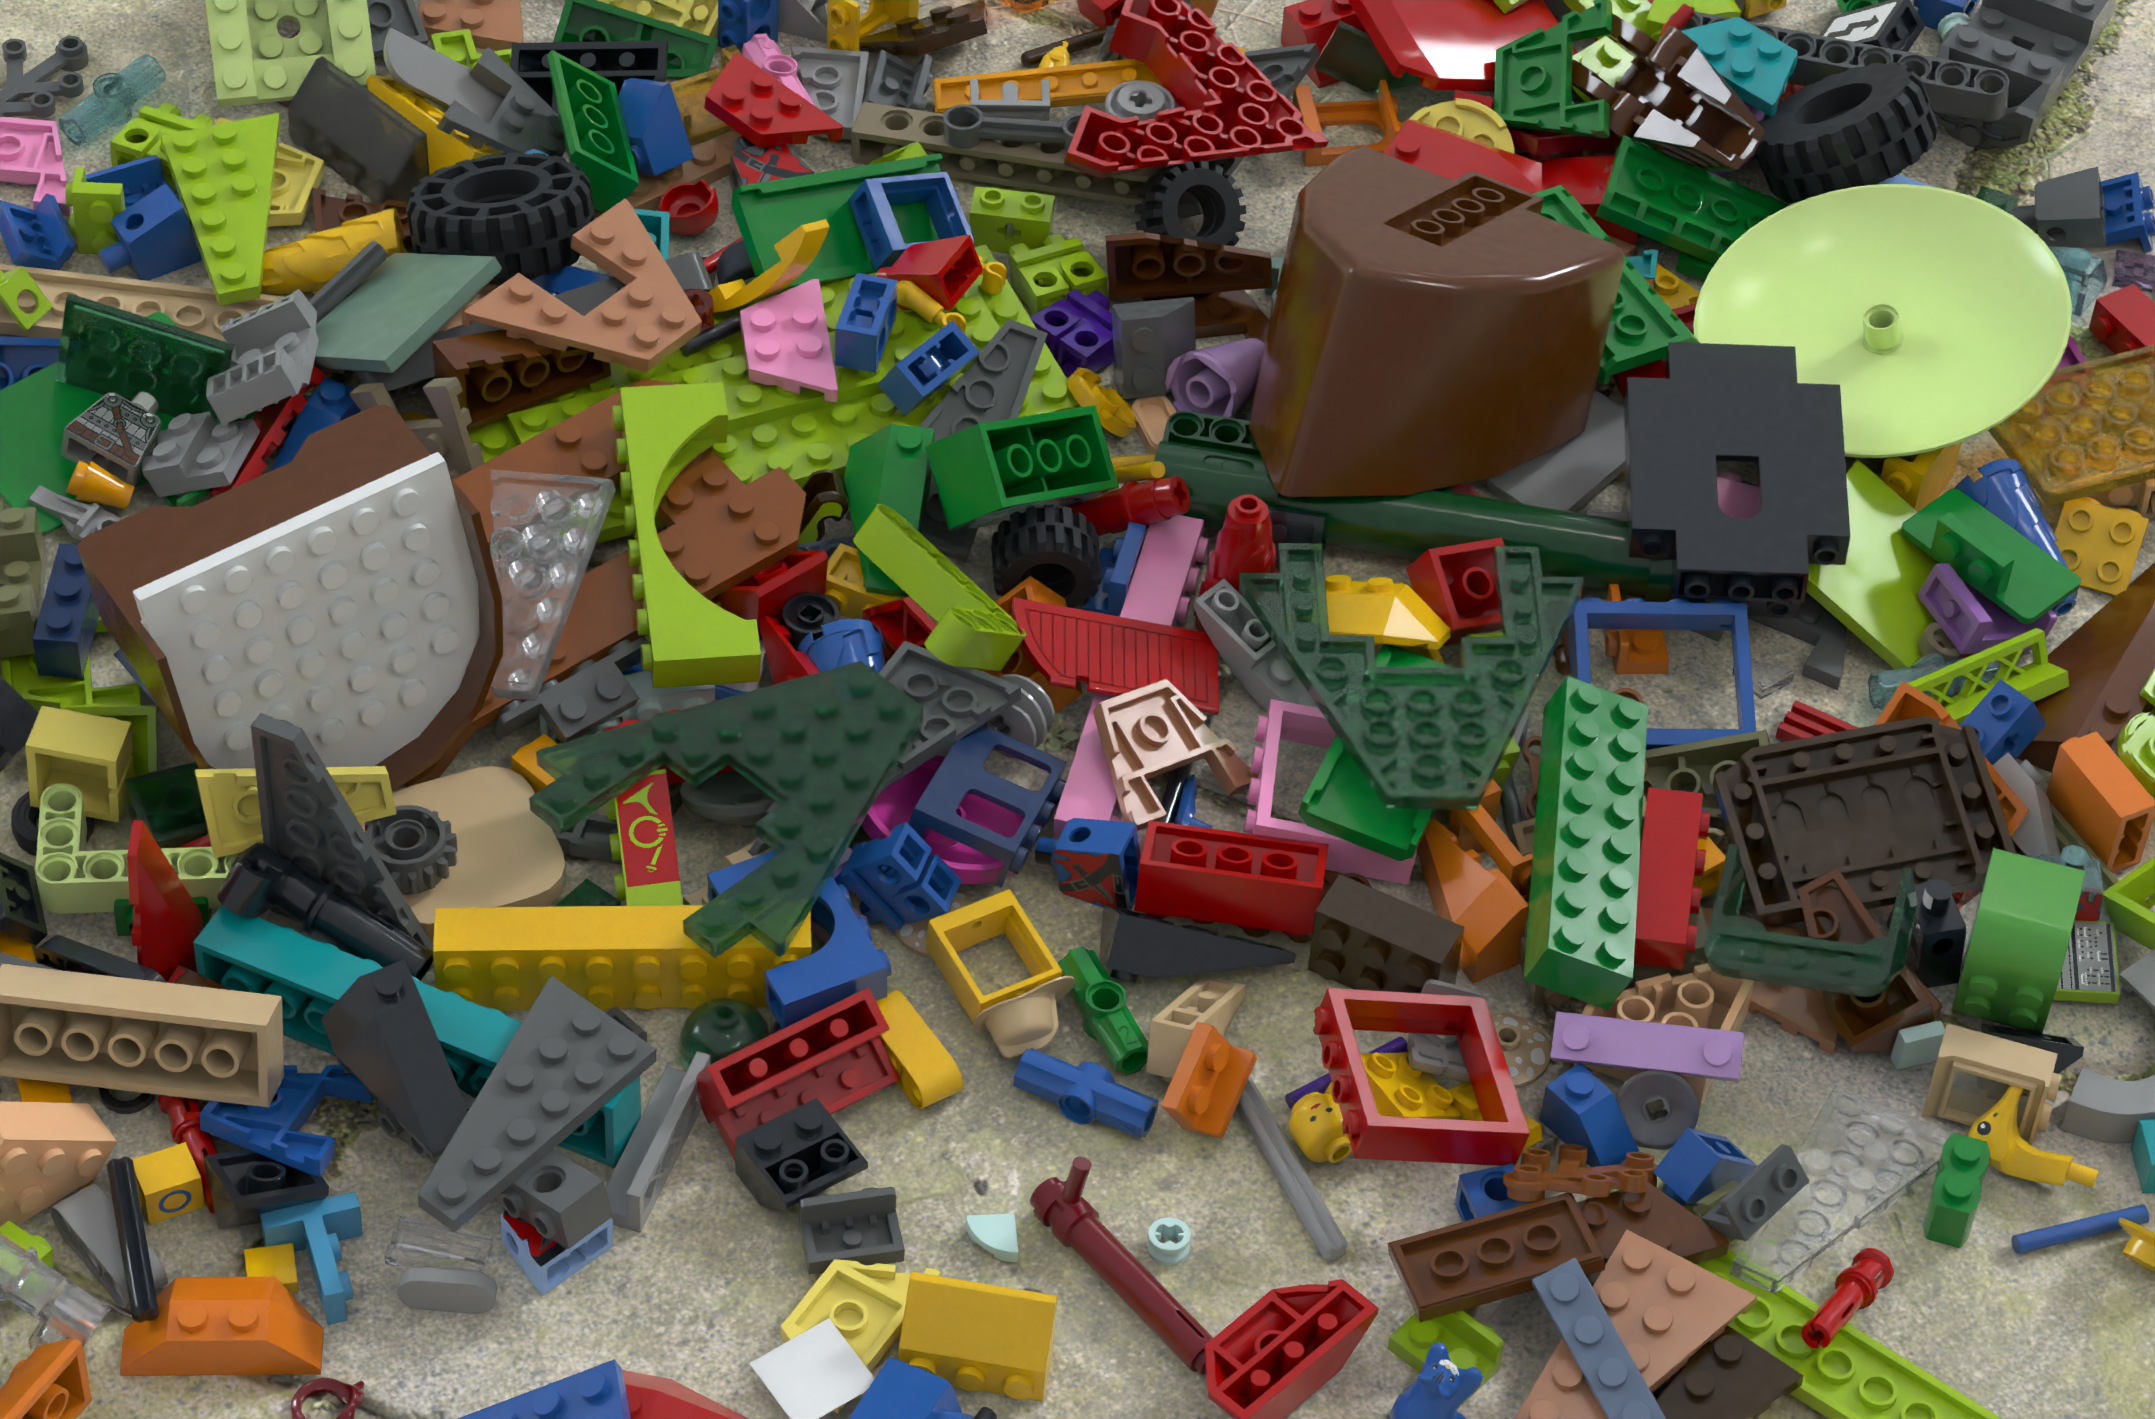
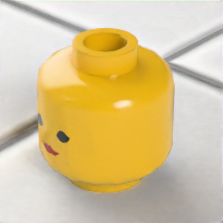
[1288,1092,1352,1163]

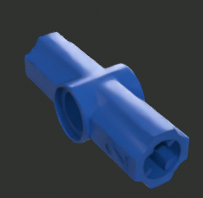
[1013,1048,1159,1138]

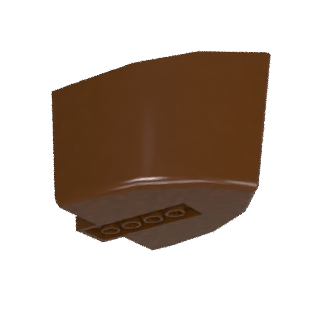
[1249,146,1624,497]

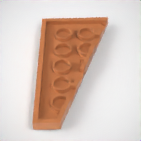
[417,0,524,51]

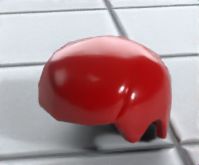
[658,180,719,237]

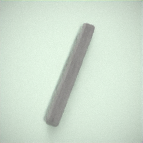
[1236,1076,1348,1261]

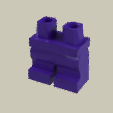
[1030,289,1114,378]

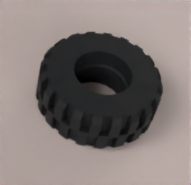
[1755,62,1938,204]
[406,153,595,285]

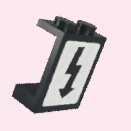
[1820,0,1925,52]

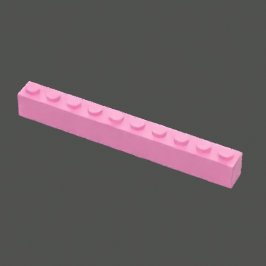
[1053,515,1209,840]

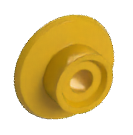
[2118,1218,2155,1273]

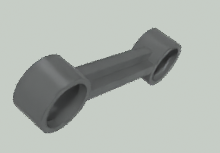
[943,104,1082,152]

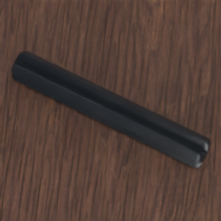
[107,1156,159,1323]

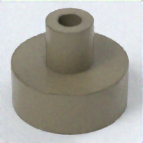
[1918,622,1961,667]

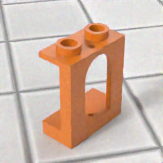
[1292,80,1404,167]
[1448,778,1533,918]

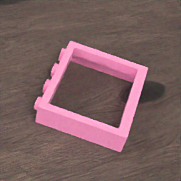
[1243,699,1417,885]

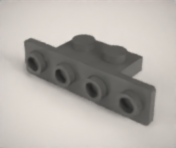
[493,636,647,746]

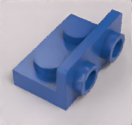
[2101,172,2155,253]
[1083,522,1146,617]

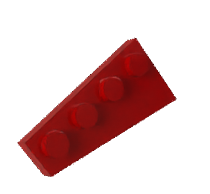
[209,365,325,499]

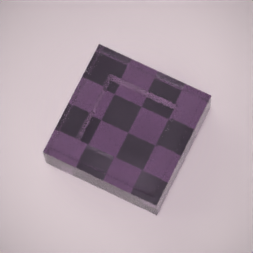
[2112,250,2155,293]

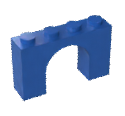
[707,838,892,1029]

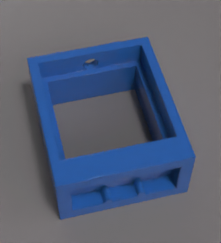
[848,172,975,271]

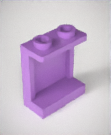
[1917,563,2057,654]

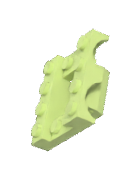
[205,0,376,107]

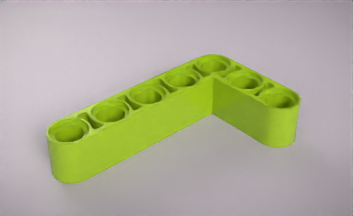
[853,504,1026,671]

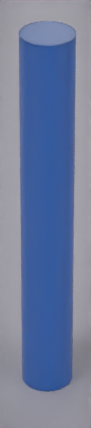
[2011,1204,2149,1254]

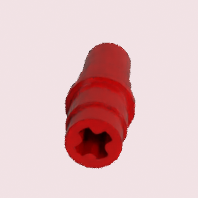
[1068,476,1190,536]

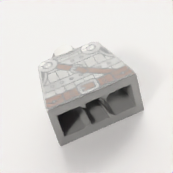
[61,392,161,488]

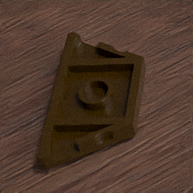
[859,0,988,56]

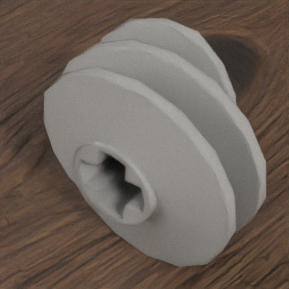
[983,674,1055,758]

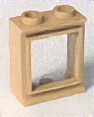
[1921,1023,2062,1146]

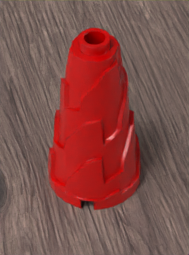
[1194,494,1281,632]

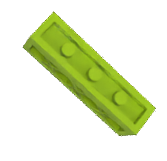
[1896,628,2069,725]

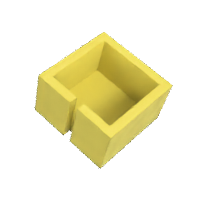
[26,706,134,823]

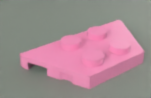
[740,279,838,402]

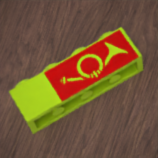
[605,769,683,906]

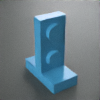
[260,1191,363,1325]

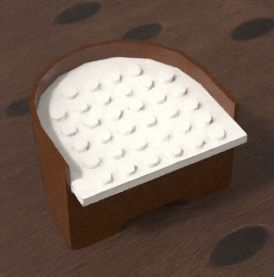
[77,405,504,792]

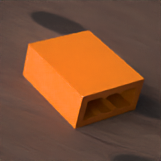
[2046,731,2155,873]

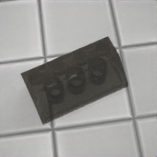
[288,56,429,204]

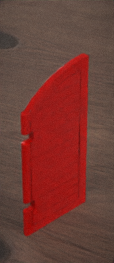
[1011,597,1219,715]

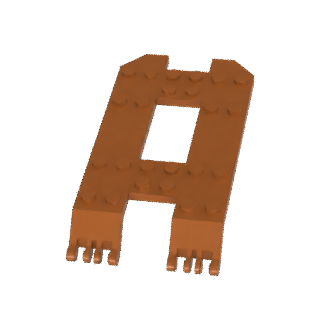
[404,378,806,787]

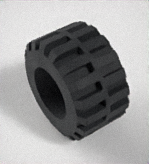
[1134,161,1246,246]
[991,505,1102,608]

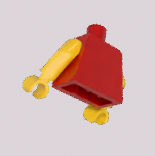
[877,235,1007,334]

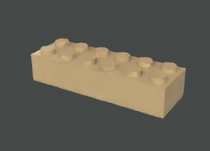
[0,964,284,1108]

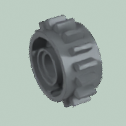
[365,805,458,895]

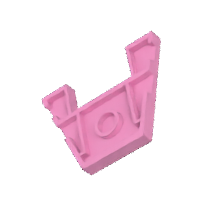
[0,117,72,216]

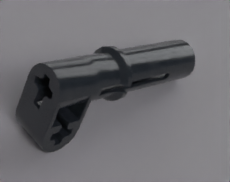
[217,842,434,981]

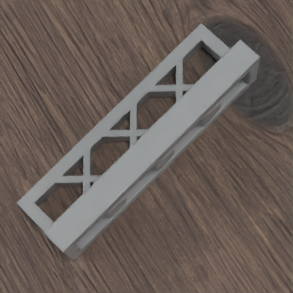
[606,1051,710,1233]

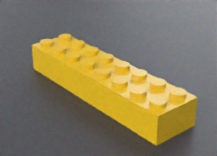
[433,904,811,1011]

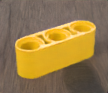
[876,990,963,1110]

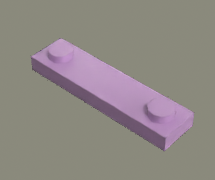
[1550,1012,1745,1082]

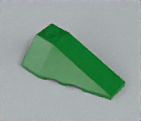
[844,424,934,597]

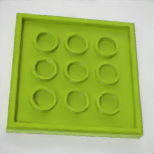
[1806,459,1964,678]

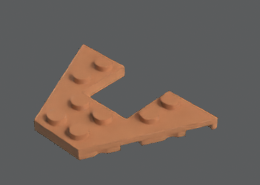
[462,199,702,372]

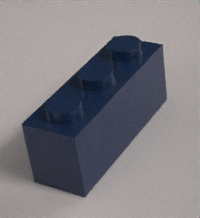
[33,543,100,679]

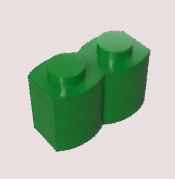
[1923,1133,1990,1248]

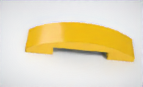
[692,219,830,313]

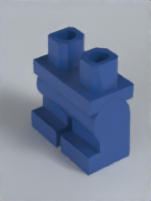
[833,822,962,931]

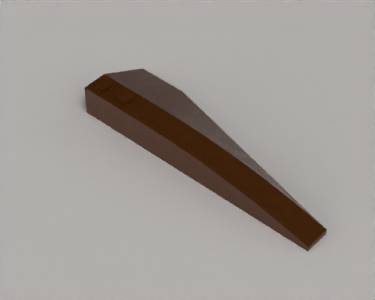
[2017,562,2155,773]

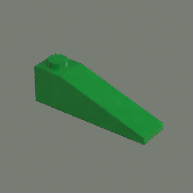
[553,0,718,78]

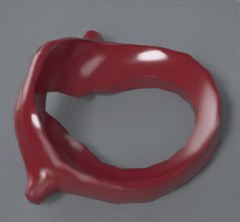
[291,1377,365,1419]

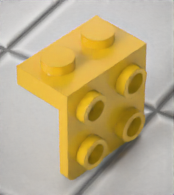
[2054,495,2149,597]
[1324,1052,1462,1120]

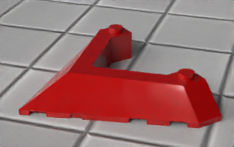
[1064,0,1329,179]

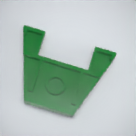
[1494,0,1612,139]

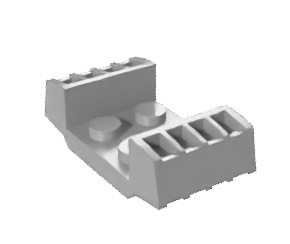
[206,289,319,427]

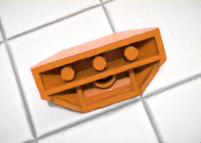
[120,1277,324,1376]

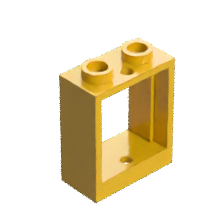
[925,889,1062,1022]

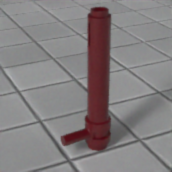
[1030,1156,1213,1375]

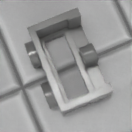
[969,79,1050,121]

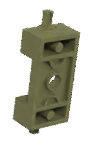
[0,497,46,658]

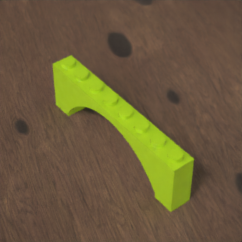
[612,382,761,688]

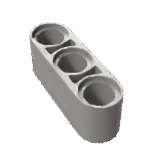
[50,1183,168,1309]

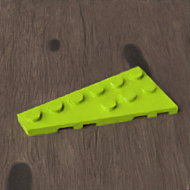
[161,113,280,306]

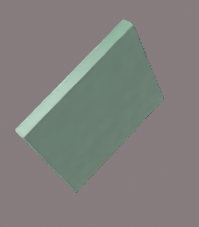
[314,253,502,373]

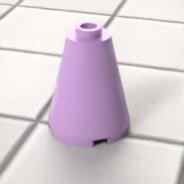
[1165,338,1265,418]

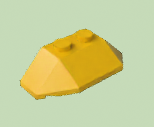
[366,75,501,177]
[1274,575,1450,650]

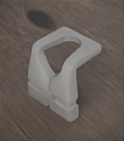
[1407,979,1483,1083]

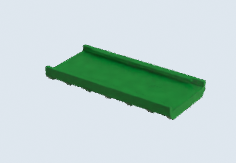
[1595,135,1790,265]
[731,153,943,293]
[1533,185,1700,385]
[1298,644,1499,861]

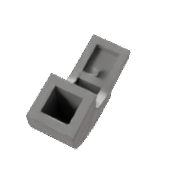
[2060,1068,2155,1143]

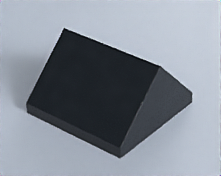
[204,1149,329,1230]

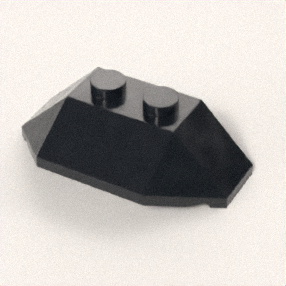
[510,41,668,114]

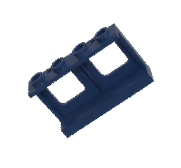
[909,725,1067,888]

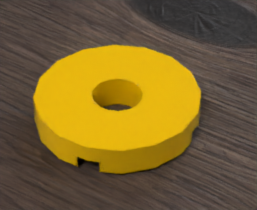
[1066,368,1137,438]

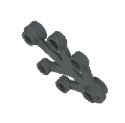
[0,36,89,118]

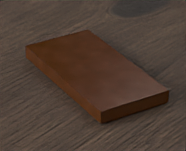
[1388,1193,1605,1322]

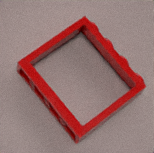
[1313,988,1530,1166]

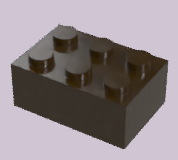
[1308,874,1465,993]

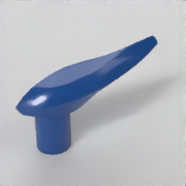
[1174,774,1213,829]

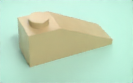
[1146,975,1246,1083]

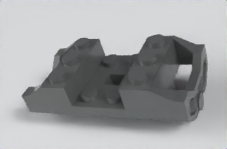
[1934,0,2117,150]

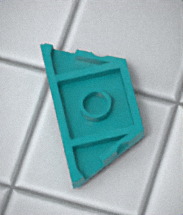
[1659,17,1798,117]

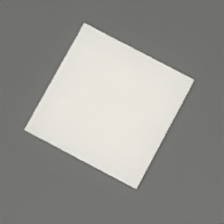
[749,1318,875,1419]

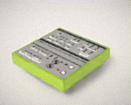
[2053,920,2120,1004]

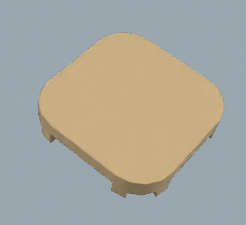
[360,766,566,944]

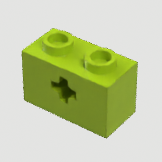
[969,186,1055,254]

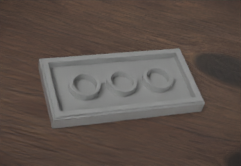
[1487,390,1626,512]

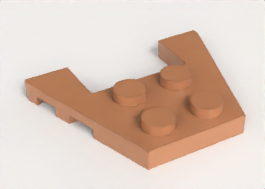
[1093,679,1258,831]

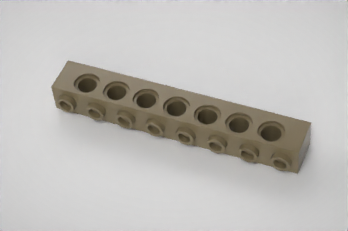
[851,102,1172,205]

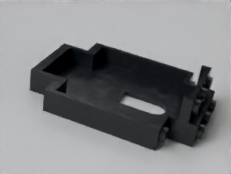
[1624,342,1850,618]

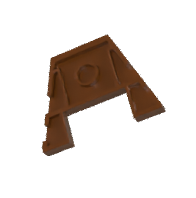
[1143,290,1270,344]

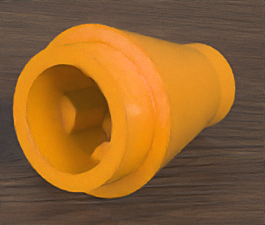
[66,460,135,510]

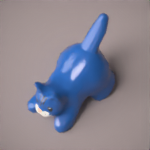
[1390,1342,1483,1419]

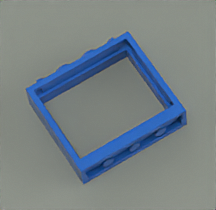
[1567,597,1756,750]

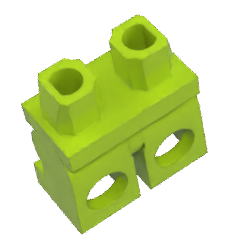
[110,102,214,195]
[1008,233,1108,317]

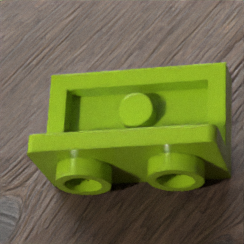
[65,167,126,255]

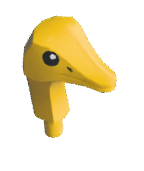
[1967,1085,2099,1188]

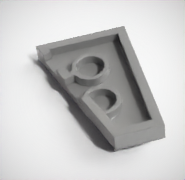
[791,46,869,140]

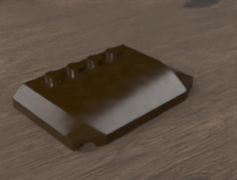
[1713,716,2016,927]

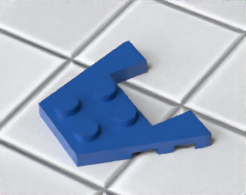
[200,1065,375,1177]

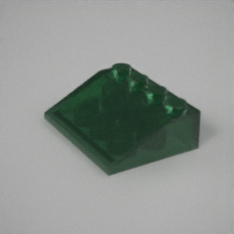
[55,293,238,425]

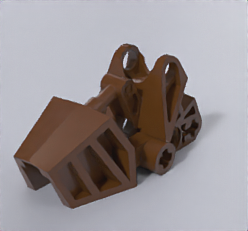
[1572,13,1765,171]

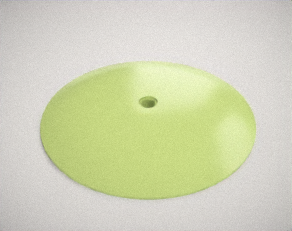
[1693,184,2072,458]

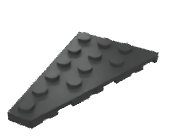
[251,713,434,971]

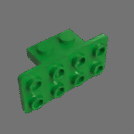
[1901,489,2081,624]

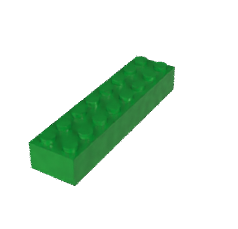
[1523,676,1648,1010]

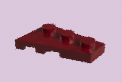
[1507,127,1620,160]

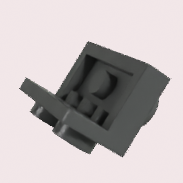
[862,49,934,111]
[1702,1144,1810,1241]
[799,1187,905,1275]

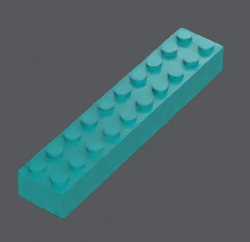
[193,905,641,1168]

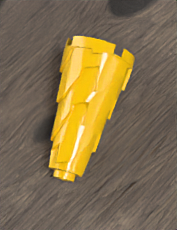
[261,208,408,295]

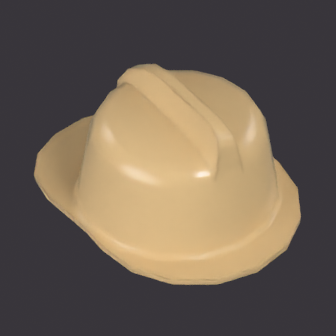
[972,976,1076,1059]

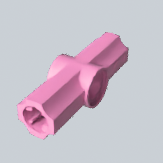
[742,33,815,106]

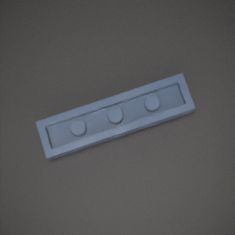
[1532,1257,1666,1419]

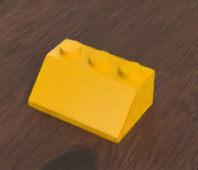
[898,1271,1058,1401]

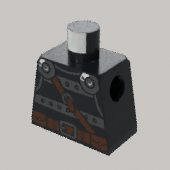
[1886,879,1967,988]

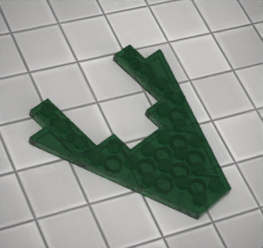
[1239,543,1584,810]
[529,661,923,958]

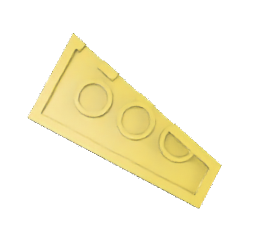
[194,766,397,859]

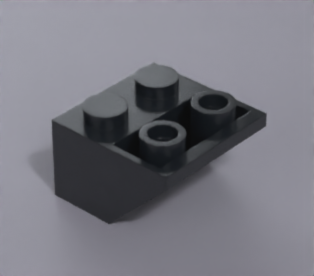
[735,1098,868,1209]

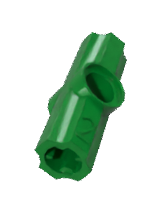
[1058,946,1148,1076]

